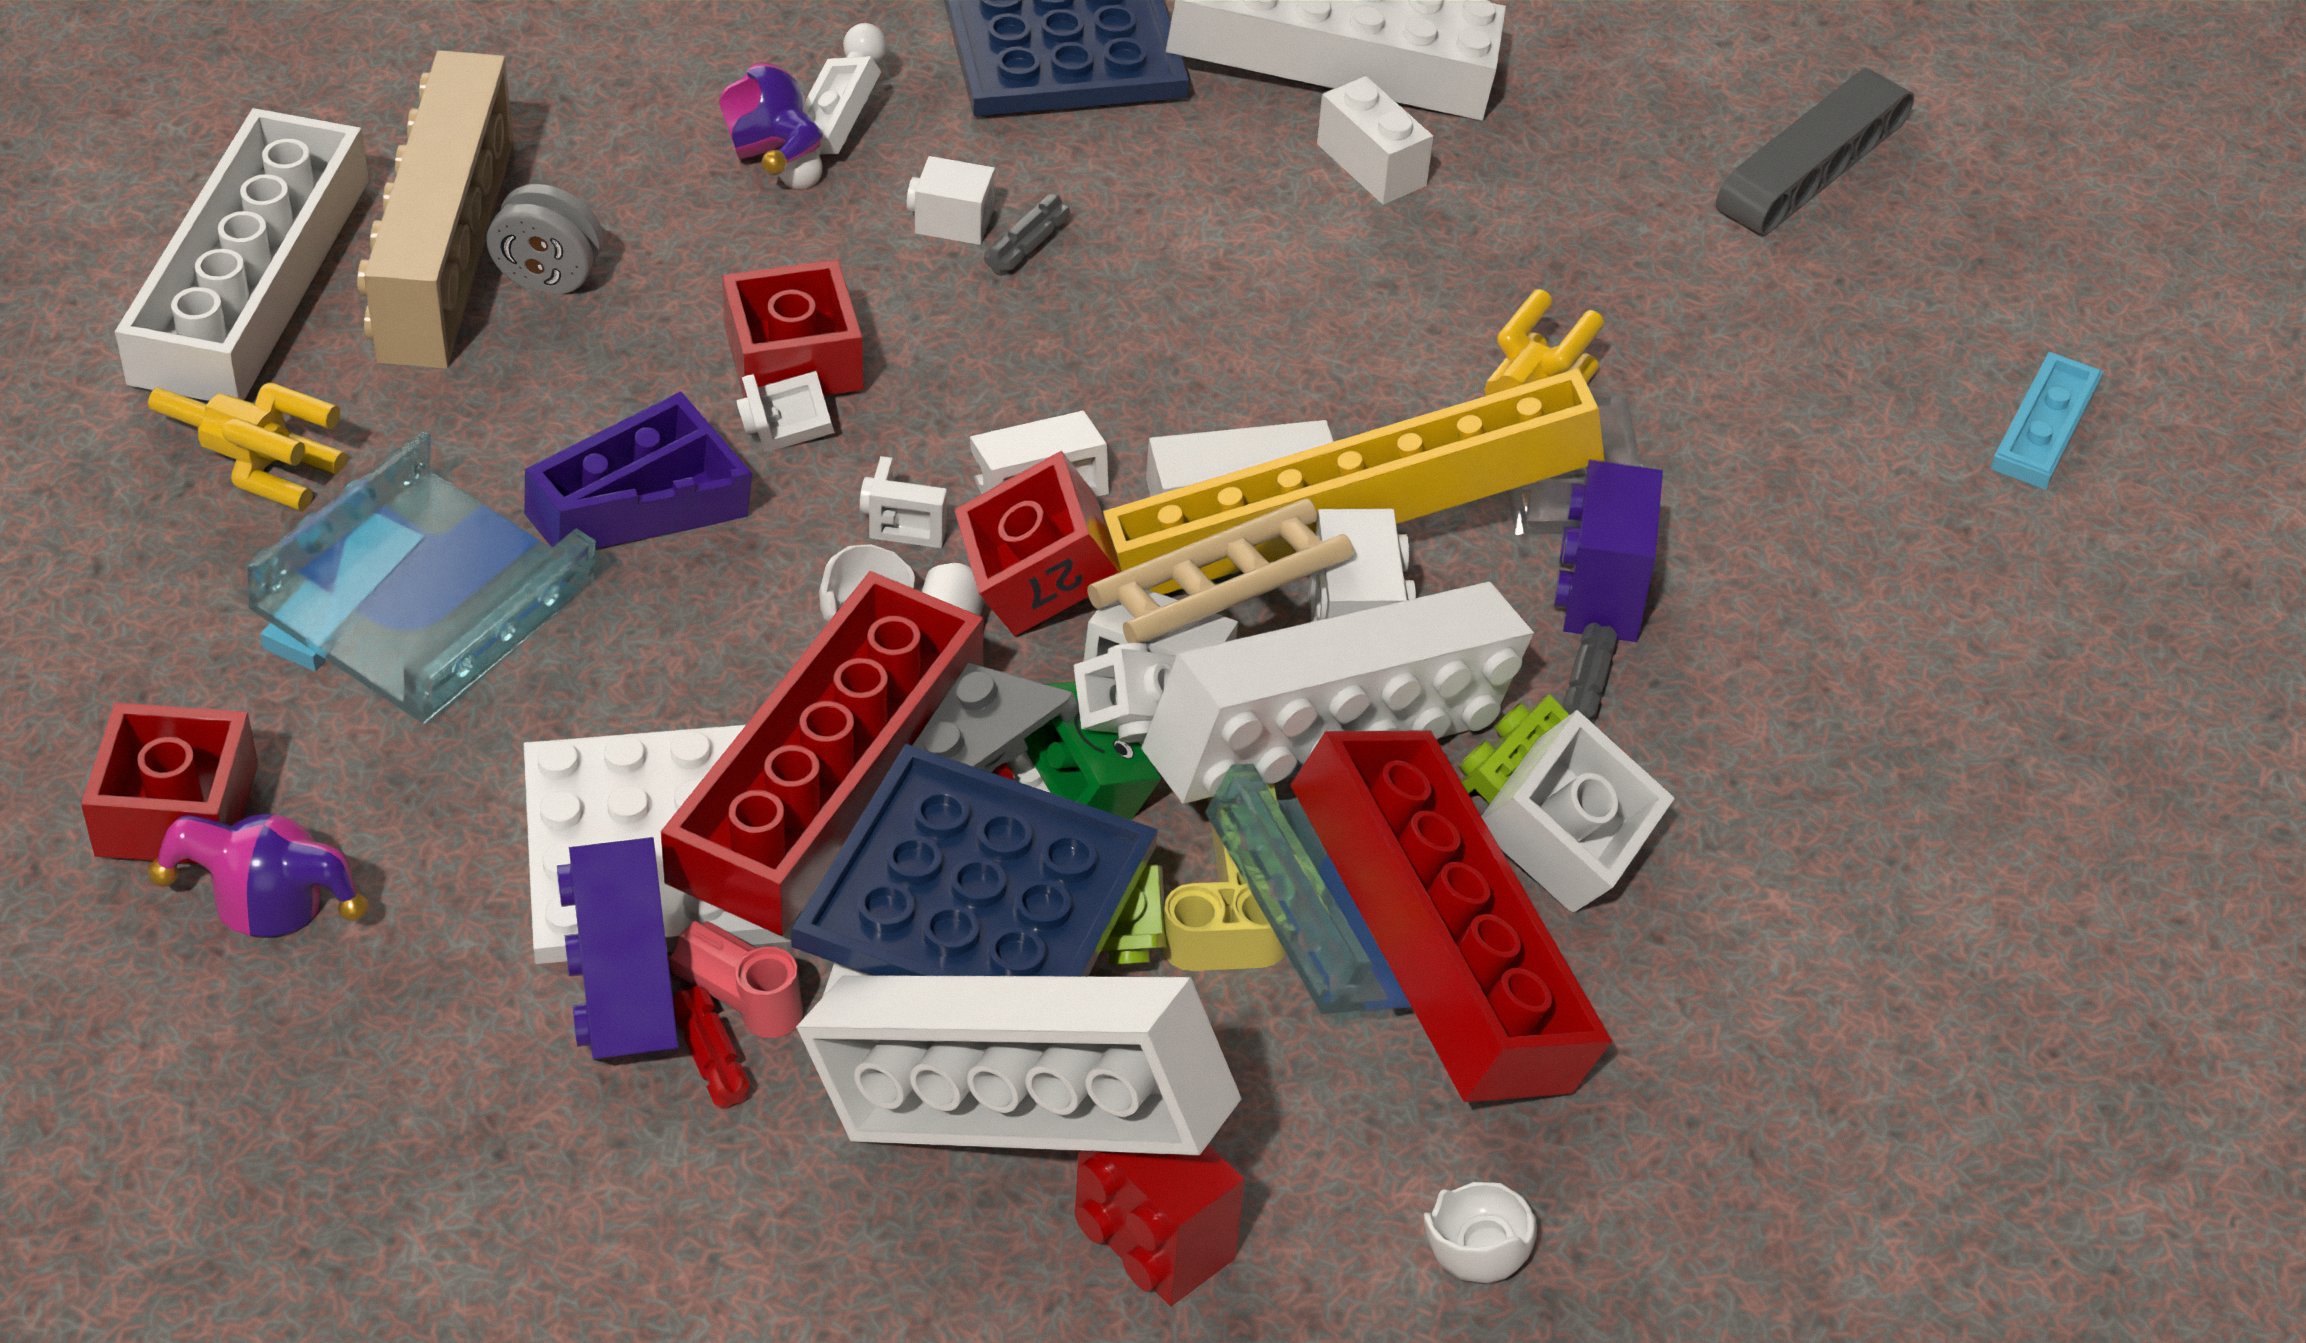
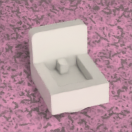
[736,371,835,452]

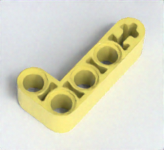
[1161,783,1293,971]

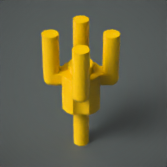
[1484,289,1605,396]
[148,383,348,512]

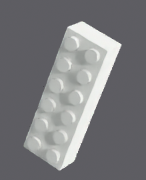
[1166,0,1506,121]
[115,108,369,401]
[1141,581,1534,804]
[796,976,1242,1155]

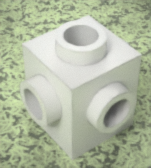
[1073,643,1176,743]

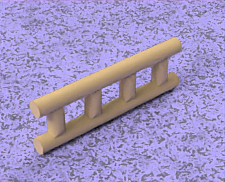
[1087,498,1354,643]

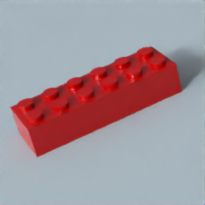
[660,571,984,936]
[1290,730,1612,1102]

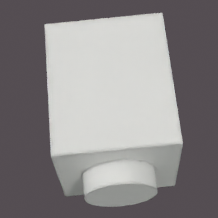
[907,156,995,245]

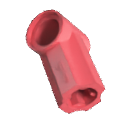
[670,921,804,1038]

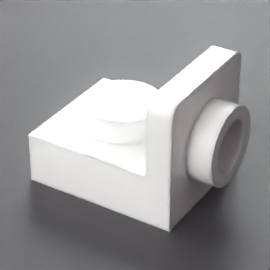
[860,456,947,548]

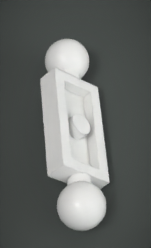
[779,23,887,190]

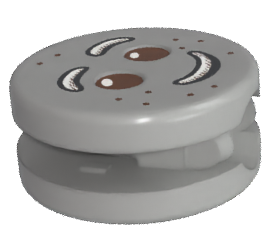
[486,184,603,294]

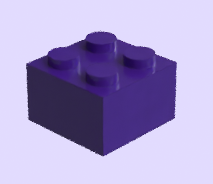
[1554,460,1663,642]

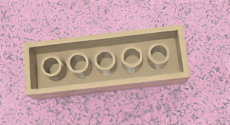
[357,50,514,369]

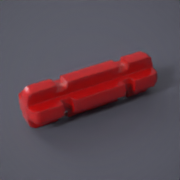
[673,985,750,1109]

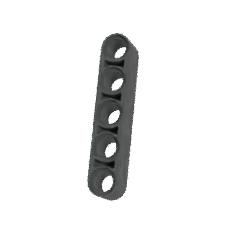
[1716,68,1914,236]

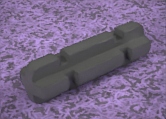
[984,194,1070,276]
[1563,622,1617,724]

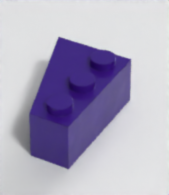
[524,391,752,556]
[557,837,678,1060]

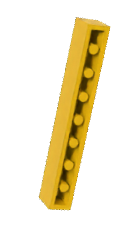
[1103,368,1605,595]

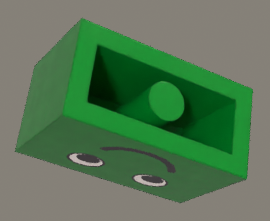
[1024,681,1161,820]

